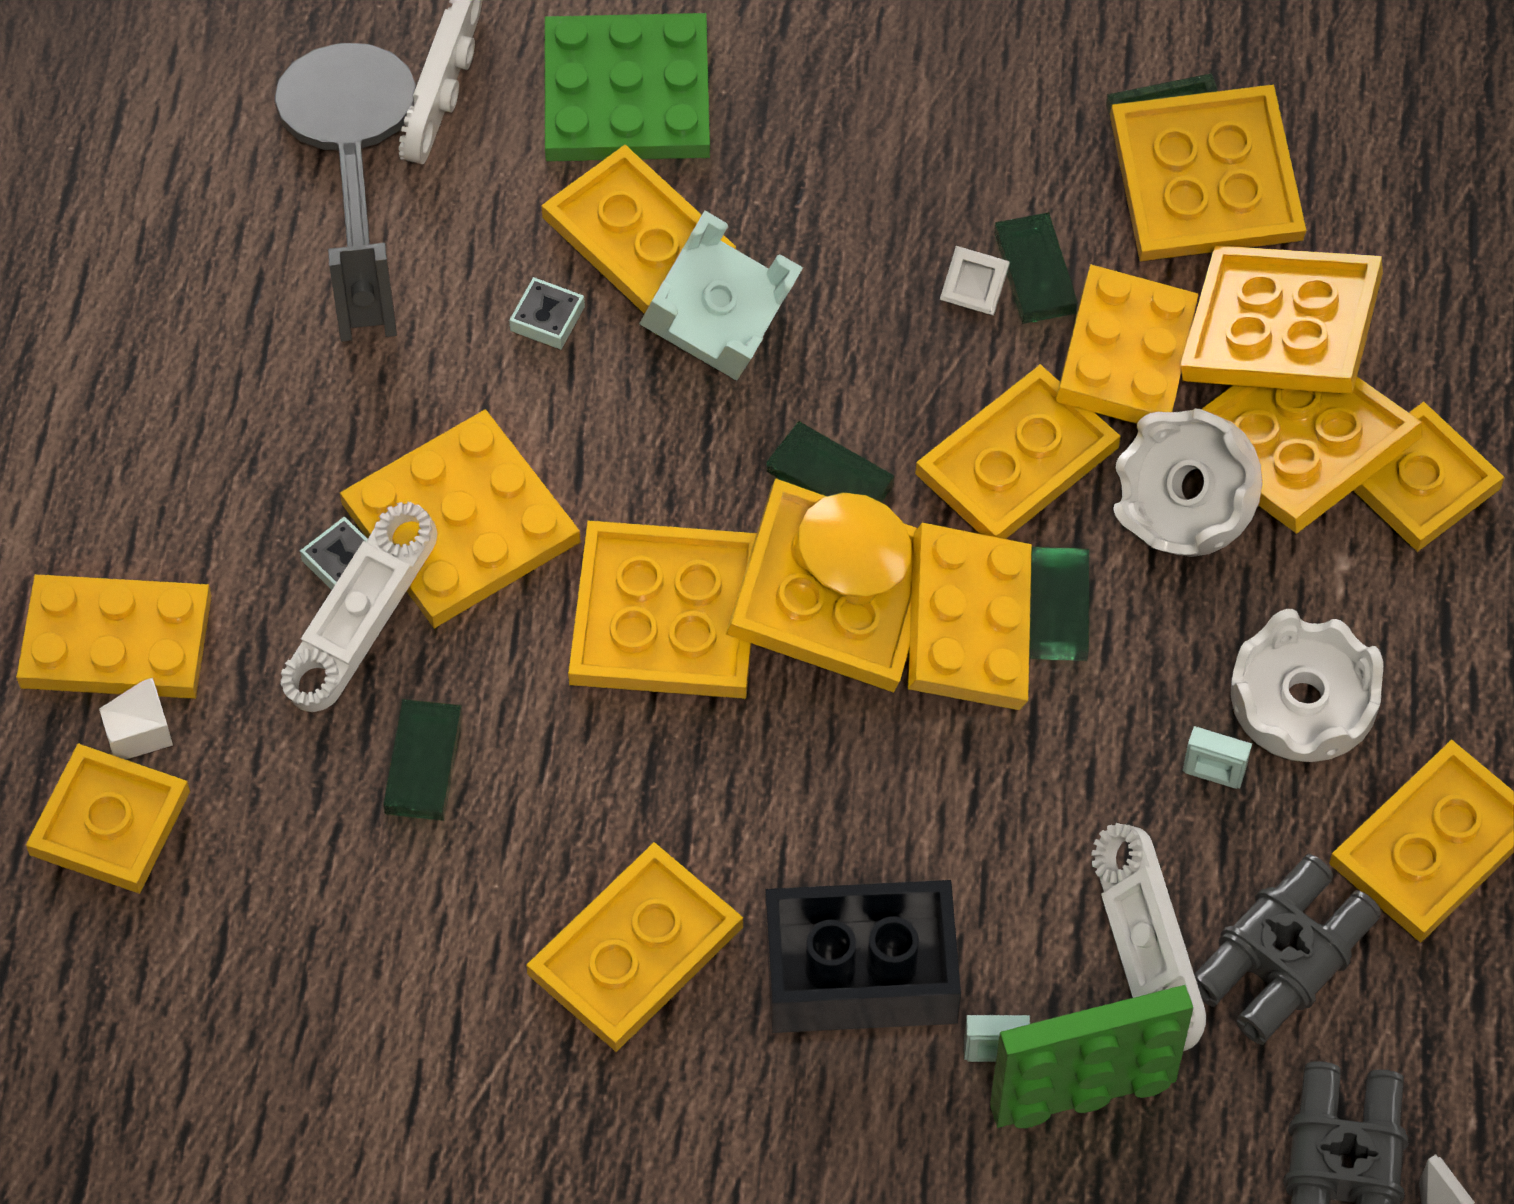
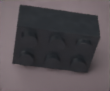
[765,880,961,1033]

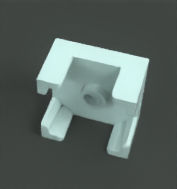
[639,210,803,381]

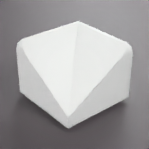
[99,678,173,760]

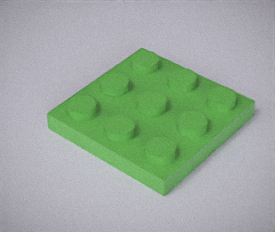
[545,13,710,161]
[990,985,1194,1128]

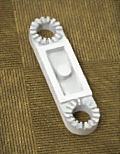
[399,0,482,164]
[281,502,437,712]
[1091,823,1206,1051]

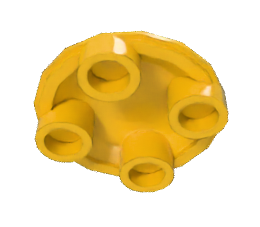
[795,493,911,605]

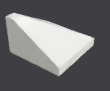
[940,246,1010,316]
[1419,1155,1475,1204]

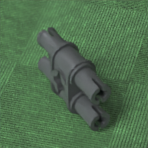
[1194,854,1381,1045]
[1283,1061,1409,1204]

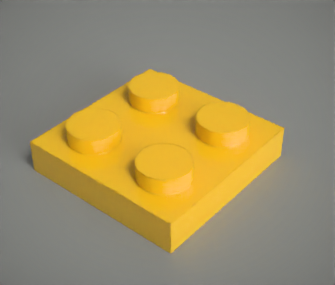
[1353,402,1504,552]
[26,744,190,894]

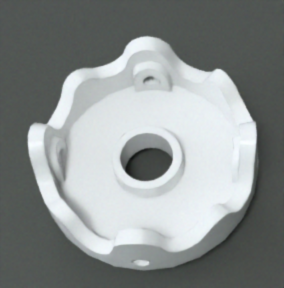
[1114,408,1262,557]
[1231,609,1383,762]

